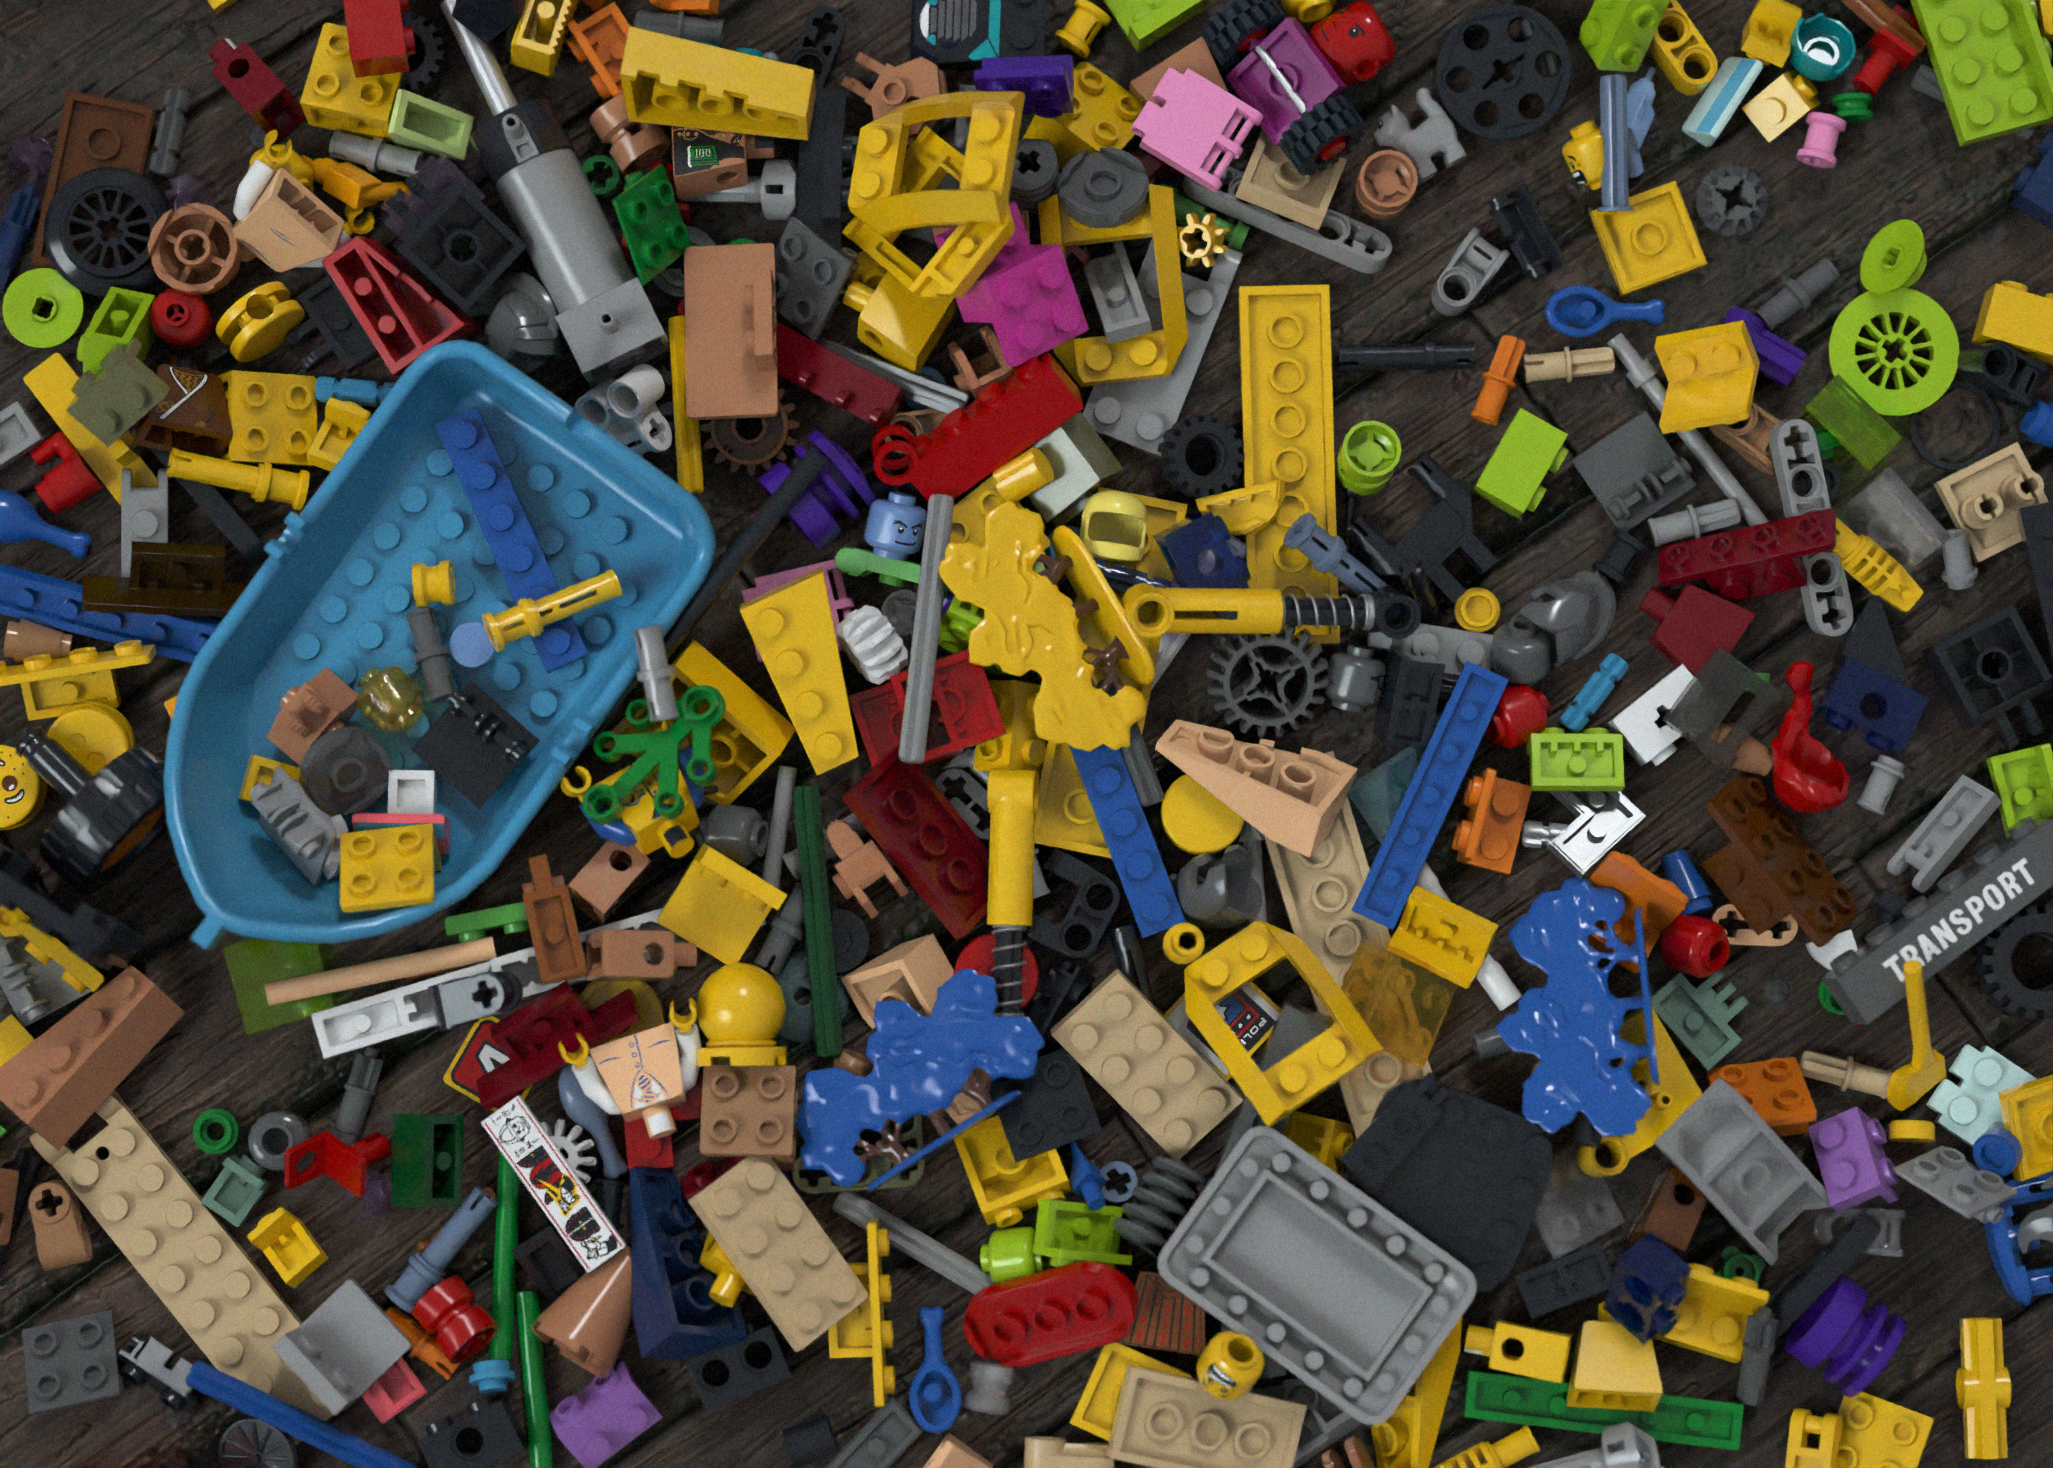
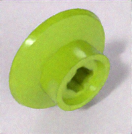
[1860,219,1927,294]
[2,268,83,348]

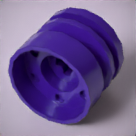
[757,429,877,552]
[1784,1274,1907,1398]

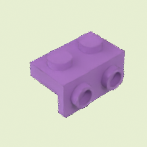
[1809,1106,1899,1213]
[549,1361,663,1468]

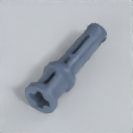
[1284,512,1402,621]
[384,1186,498,1315]

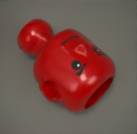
[1309,0,1396,87]

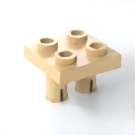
[1934,442,2049,564]

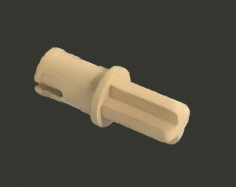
[1523,346,1615,383]
[1799,1050,1893,1099]

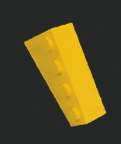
[620,26,816,141]

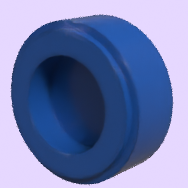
[1972,1128,2022,1177]

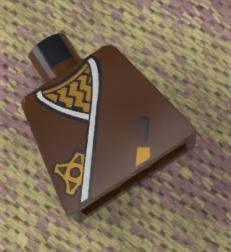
[134,353,233,459]
[1624,1166,1708,1261]

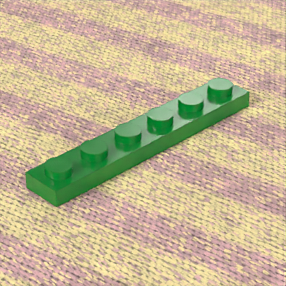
[1462,1370,1744,1451]

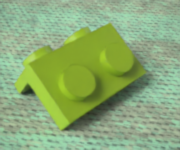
[1578,0,1670,72]
[1986,743,2053,839]
[1033,1198,1133,1268]

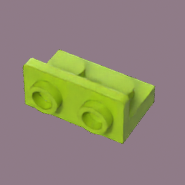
[1526,727,1625,791]

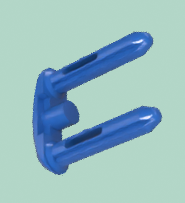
[1984,1172,2053,1306]

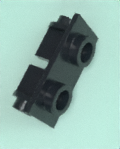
[1488,183,1567,283]
[1024,959,1095,1054]
[118,1333,206,1416]

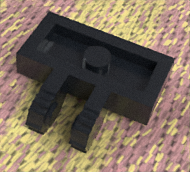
[283,274,379,373]

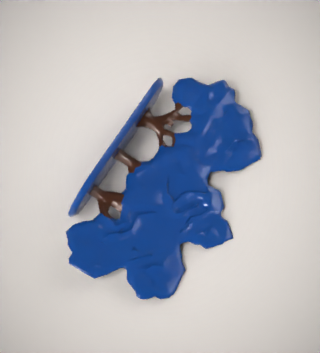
[796,968,1045,1193]

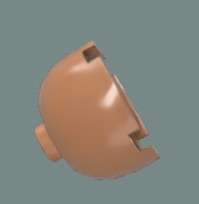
[148,203,243,296]

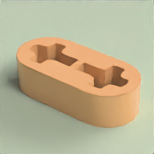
[1709,904,1798,947]

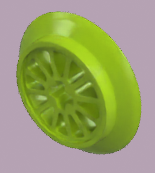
[1829,287,1960,416]

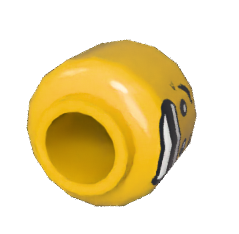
[1562,119,1629,190]
[1197,1330,1264,1401]

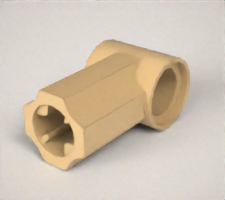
[1023,1436,1114,1468]

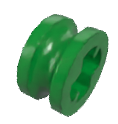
[1832,92,1874,124]
[582,155,622,199]

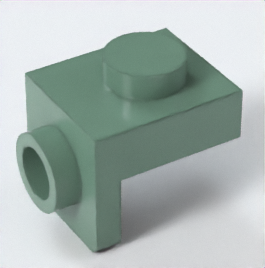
[201,1154,273,1228]

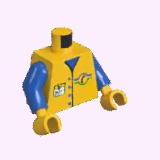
[561,720,705,858]

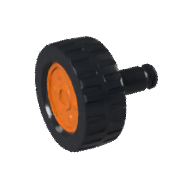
[16,727,168,895]

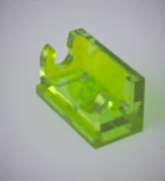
[1803,374,1902,471]

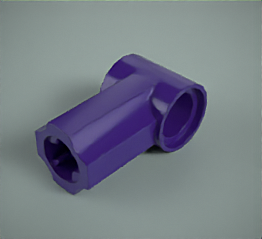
[1721,307,1807,388]

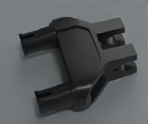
[1343,451,1498,607]

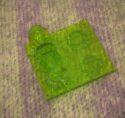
[223,938,335,1035]

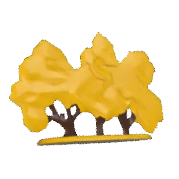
[939,500,1155,752]

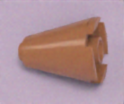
[530,1246,633,1379]

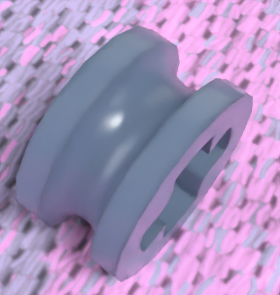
[1100,1161,1138,1203]

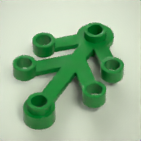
[582,685,726,825]

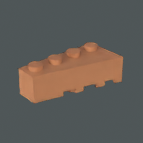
[0,965,185,1151]

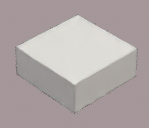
[388,770,437,814]

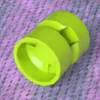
[1335,420,1402,496]

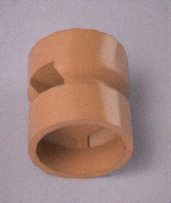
[589,92,672,175]
[1354,150,1418,221]

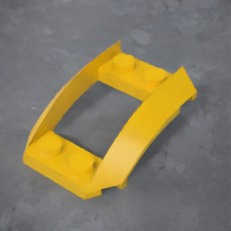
[848,91,1025,237]
[842,126,1015,298]
[1038,184,1189,387]
[1184,920,1384,1128]

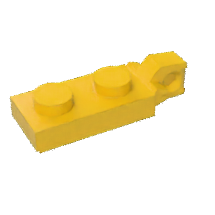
[0,906,106,995]

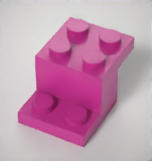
[934,202,1089,366]

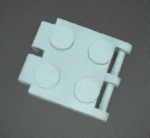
[1926,1044,2037,1147]

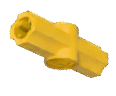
[1956,1317,2011,1460]

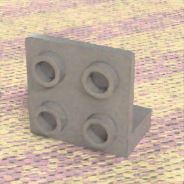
[272,1279,412,1415]

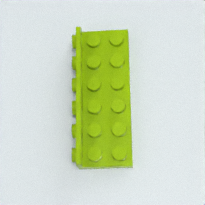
[1910,0,2053,147]

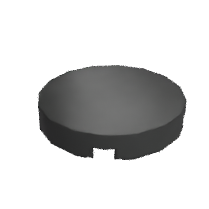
[1059,147,1149,228]
[300,726,392,816]

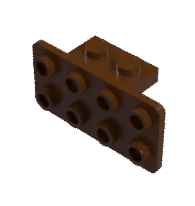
[1701,771,1858,947]

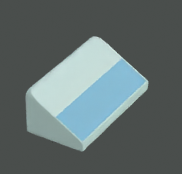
[1682,57,1763,148]

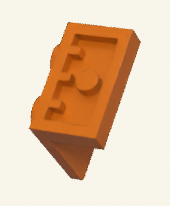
[1451,768,1531,875]

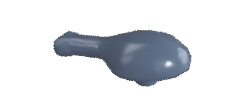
[558,1063,628,1180]

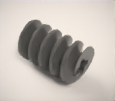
[1008,138,1060,215]
[1112,1156,1208,1258]

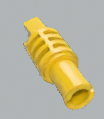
[1833,517,1924,613]
[1433,1425,1541,1468]

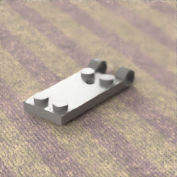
[1083,237,1243,458]

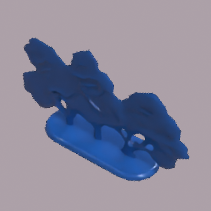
[1494,876,1660,1136]

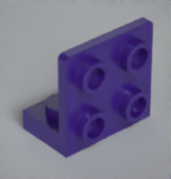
[974,55,1074,118]

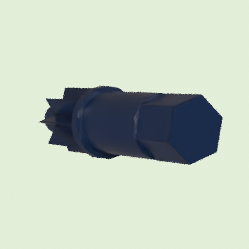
[0,184,41,293]

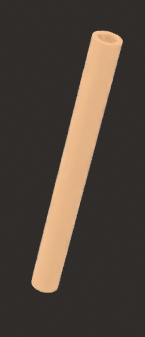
[264,937,497,1006]

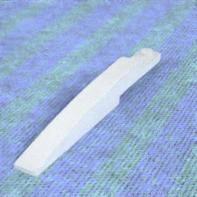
[311,908,766,1059]

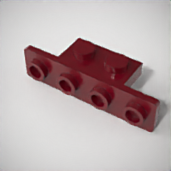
[1658,508,1836,602]
[477,981,640,1111]

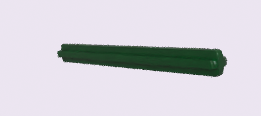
[792,785,843,1057]

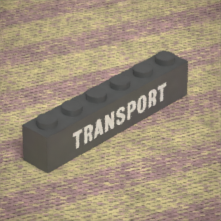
[1821,817,2053,1025]

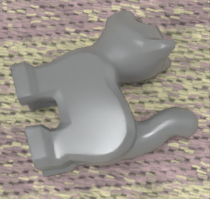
[1373,88,1467,187]

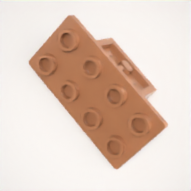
[684,243,778,420]

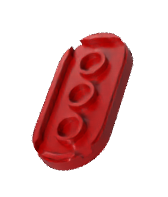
[963,1261,1139,1367]

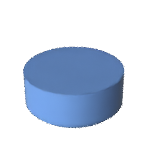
[450,622,496,669]

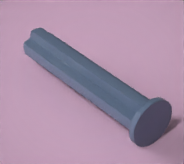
[1597,75,1634,212]

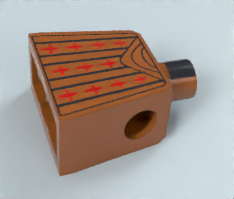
[1117,1246,1206,1355]

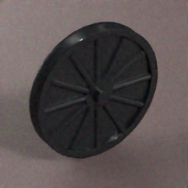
[218,1416,298,1468]

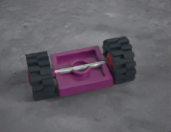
[1201,0,1367,176]

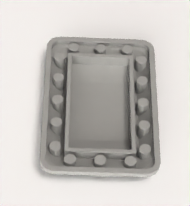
[1158,1126,1477,1425]

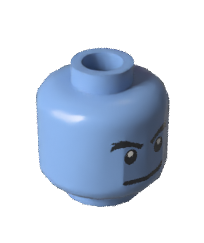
[864,491,927,561]

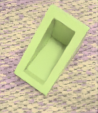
[388,89,474,160]

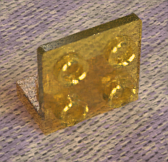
[1326,942,1457,1067]

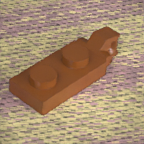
[522,854,588,986]

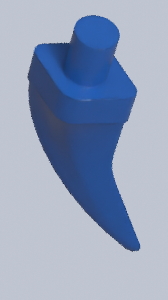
[1069,1141,1106,1211]

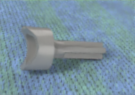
[680,159,798,221]
[1527,1421,1661,1468]

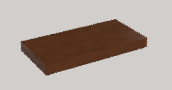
[30,90,158,270]

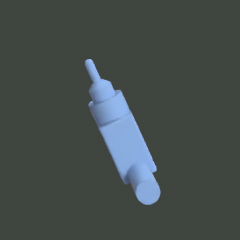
[1627,67,1656,178]

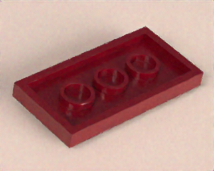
[842,744,989,940]

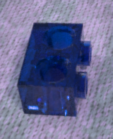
[1603,1232,1692,1345]

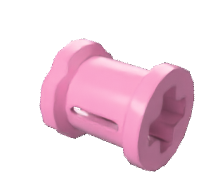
[1796,112,1847,168]

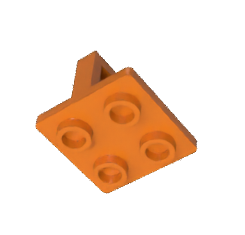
[1706,1057,1817,1137]

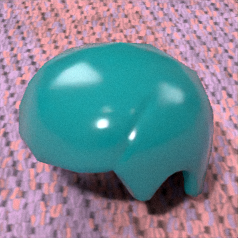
[1789,13,1856,81]

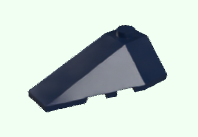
[630,1166,748,1360]

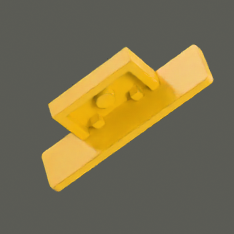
[23,352,159,506]
[0,640,156,721]
[828,1217,895,1407]

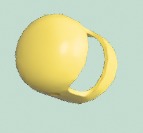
[1079,490,1147,562]

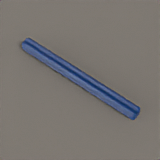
[186,1361,420,1468]

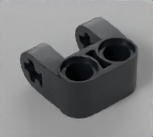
[1023,848,1122,961]

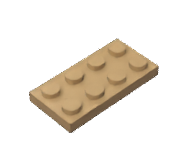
[1050,968,1243,1160]
[688,1157,870,1352]
[1106,1364,1307,1468]

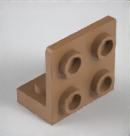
[699,1065,799,1170]

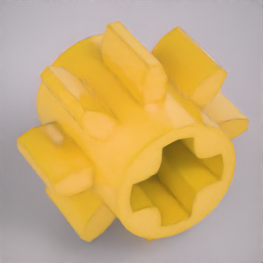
[1177,213,1230,267]

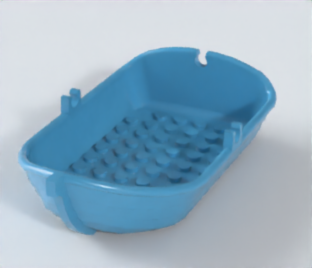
[163,340,716,950]

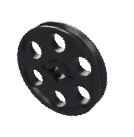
[1436,4,1573,141]

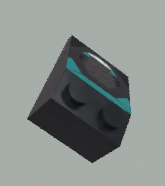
[910,0,1046,70]

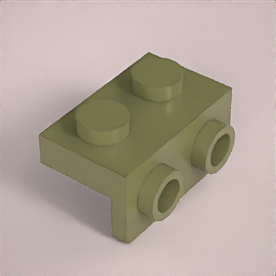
[66,338,171,447]

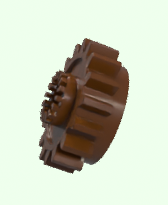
[700,388,800,476]

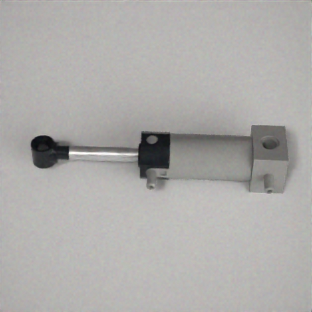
[438,0,670,388]

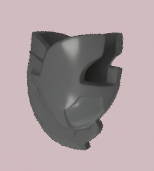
[484,272,564,374]
[1511,569,1616,667]
[1169,845,1262,930]

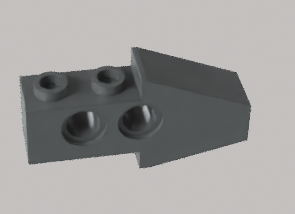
[1214,999,1328,1175]

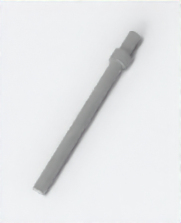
[1607,332,1769,526]

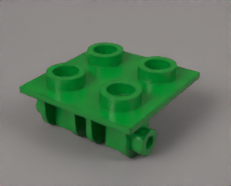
[612,164,692,285]

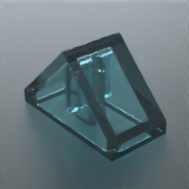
[1348,746,1416,843]

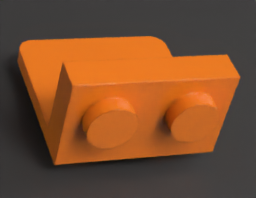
[1587,851,1689,974]

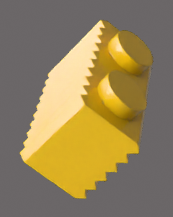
[510,0,579,76]

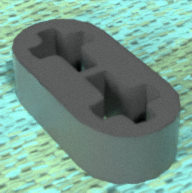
[935,768,990,841]

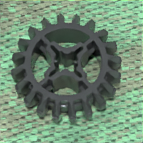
[1206,625,1329,738]

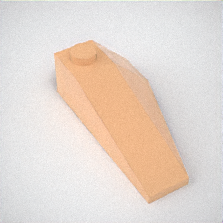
[1155,719,1358,857]
[841,933,991,1125]

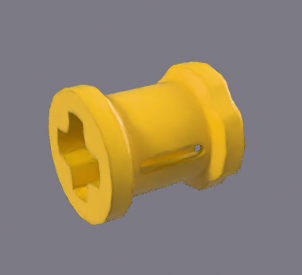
[1054,0,1111,58]

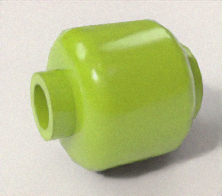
[980,1227,1051,1284]

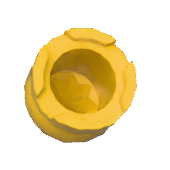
[696,962,787,1066]

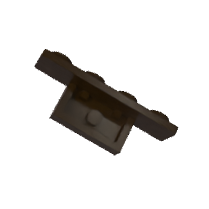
[82,541,249,617]

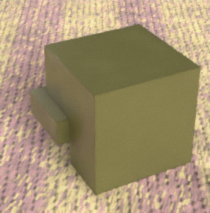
[1005,412,1124,527]

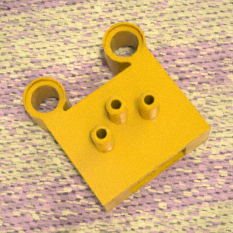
[1531,1007,1703,1178]

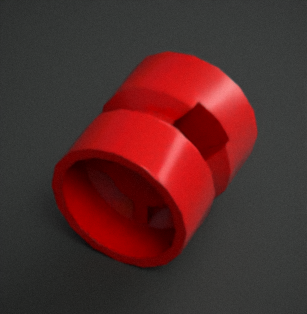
[412,1276,499,1364]

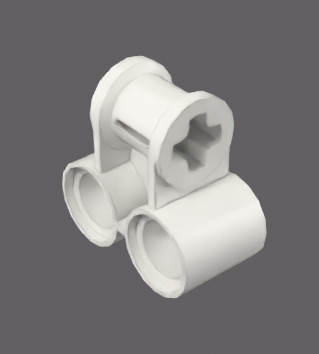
[575,364,672,457]

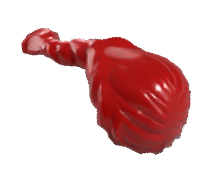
[1771,661,1850,813]

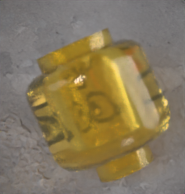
[356,665,425,733]

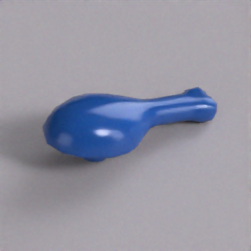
[1544,285,1665,338]
[0,489,93,559]
[909,1306,962,1434]

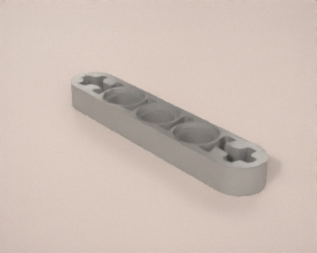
[1182,160,1392,274]
[1769,419,1853,636]

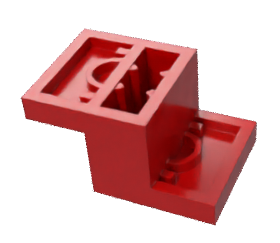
[848,649,1006,768]

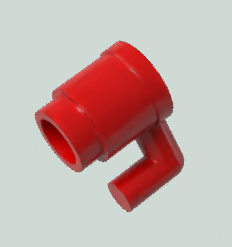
[29,432,104,515]

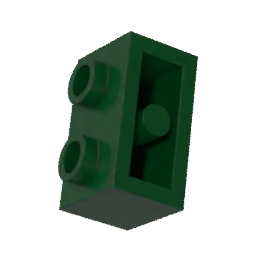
[391,1114,464,1208]

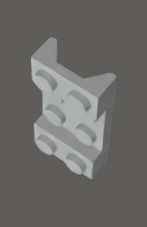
[1653,1077,1831,1266]

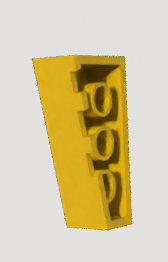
[739,566,859,776]

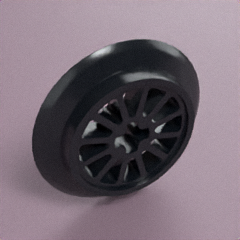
[44,167,173,297]

